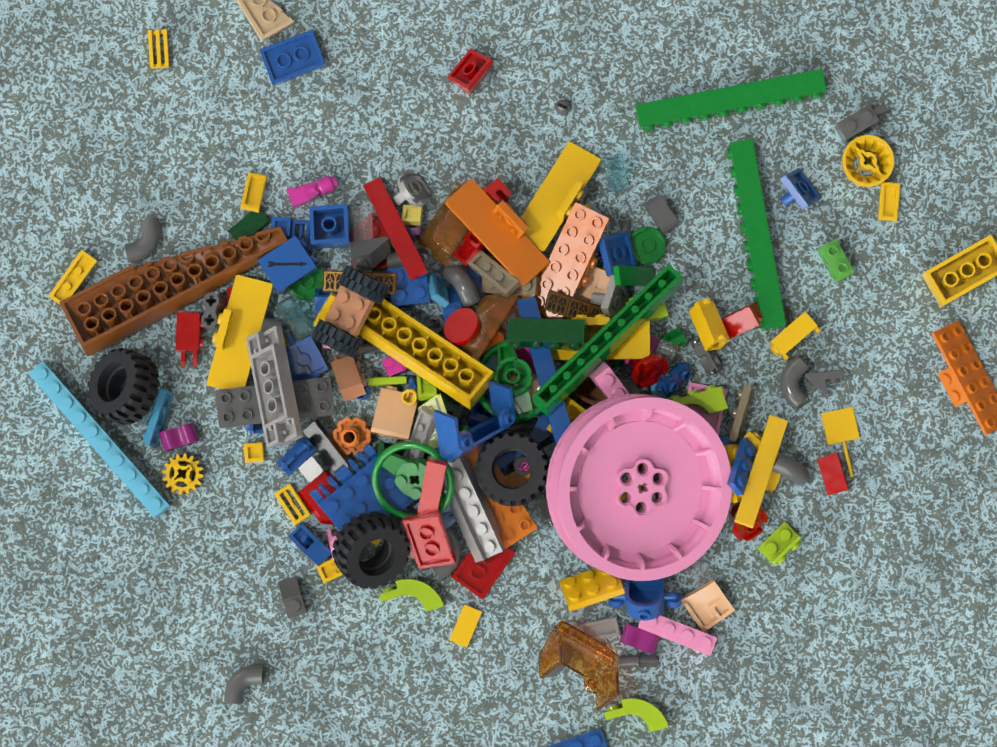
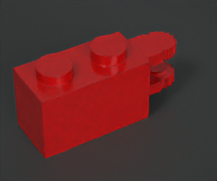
[175,312,205,367]

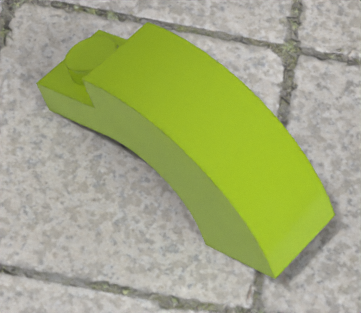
[379,579,444,612]
[604,698,669,732]

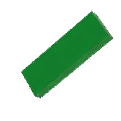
[613,266,654,287]

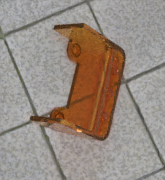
[539,621,619,711]

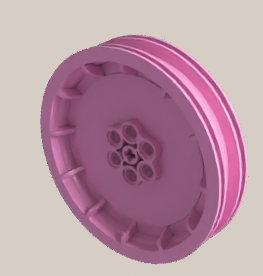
[546,394,732,581]

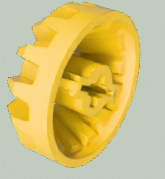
[841,135,894,188]

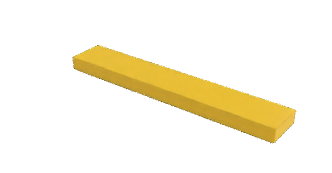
[734,415,788,528]

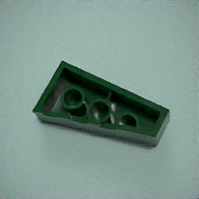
[506,318,590,351]

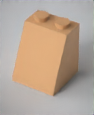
[371,385,419,441]

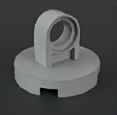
[393,171,430,207]

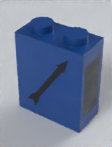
[257,236,318,295]

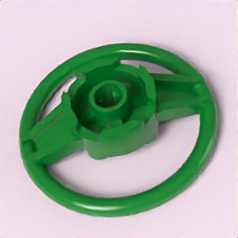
[479,340,557,422]
[372,441,455,520]

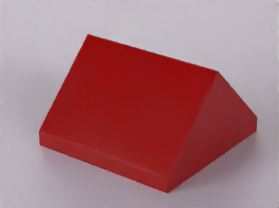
[447,48,494,96]

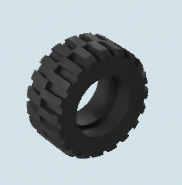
[87,348,160,425]
[475,432,549,507]
[332,511,410,589]

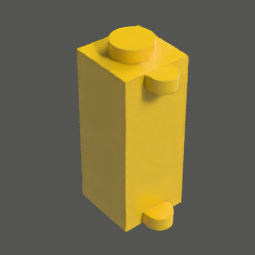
[689,298,730,351]
[769,312,821,361]

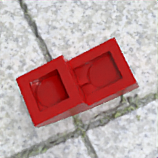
[453,231,485,268]

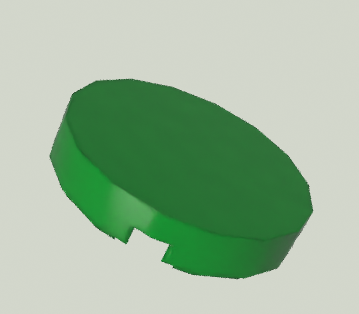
[630,226,666,265]
[289,265,323,301]

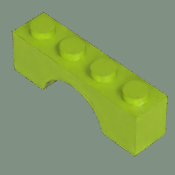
[668,384,728,415]

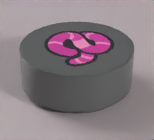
[513,455,531,476]

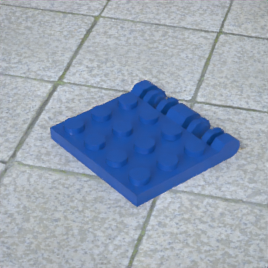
[309,444,414,531]

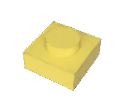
[401,205,423,226]

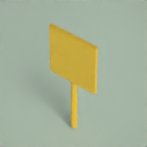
[821,407,860,477]

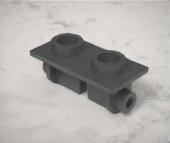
[692,337,724,375]

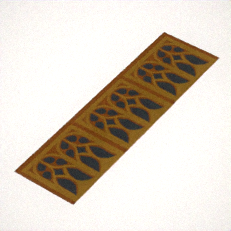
[322,270,397,294]
[544,289,603,318]

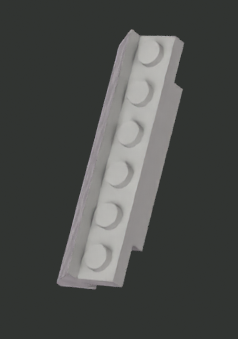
[246,326,303,448]
[427,451,506,562]

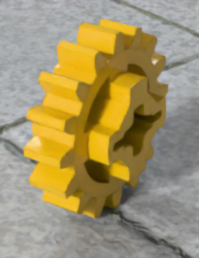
[162,453,204,495]

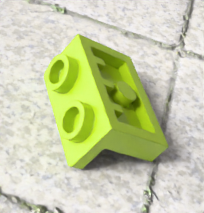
[757,522,802,565]

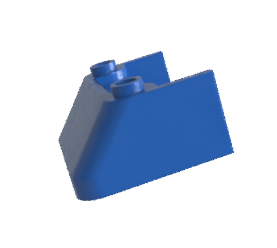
[433,380,516,462]

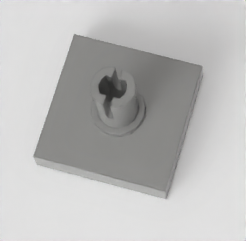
[591,275,628,319]

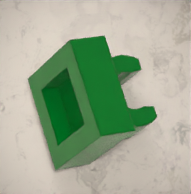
[662,327,687,353]

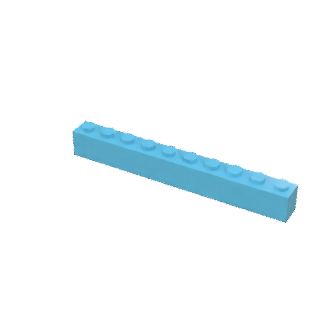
[28,361,171,519]

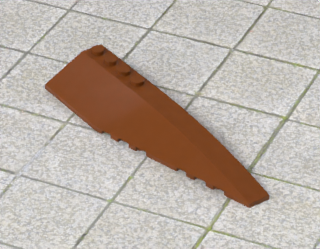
[59,226,288,357]

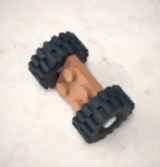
[311,265,390,358]

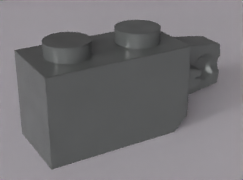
[834,103,888,143]

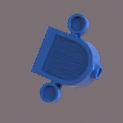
[608,578,682,621]

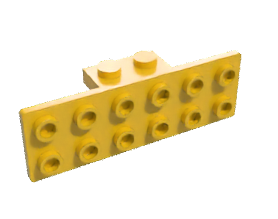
[521,142,601,252]
[206,275,273,389]
[550,314,650,361]

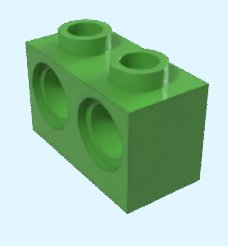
[817,239,855,284]

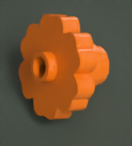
[333,417,372,455]

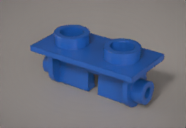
[656,362,691,399]
[276,436,317,476]

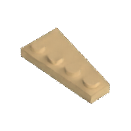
[236,0,294,42]

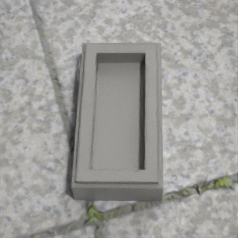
[579,616,620,643]

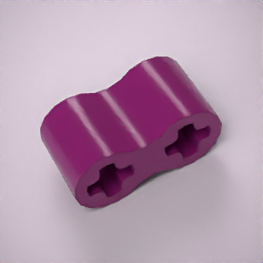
[159,423,199,452]
[619,624,660,655]

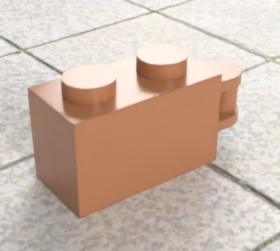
[330,354,367,402]

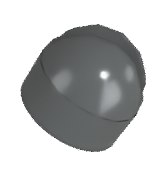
[555,99,570,115]

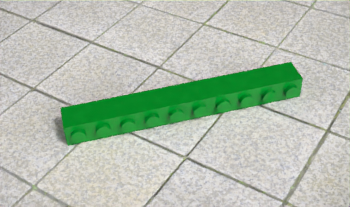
[635,69,827,132]
[726,139,786,332]
[532,264,683,416]

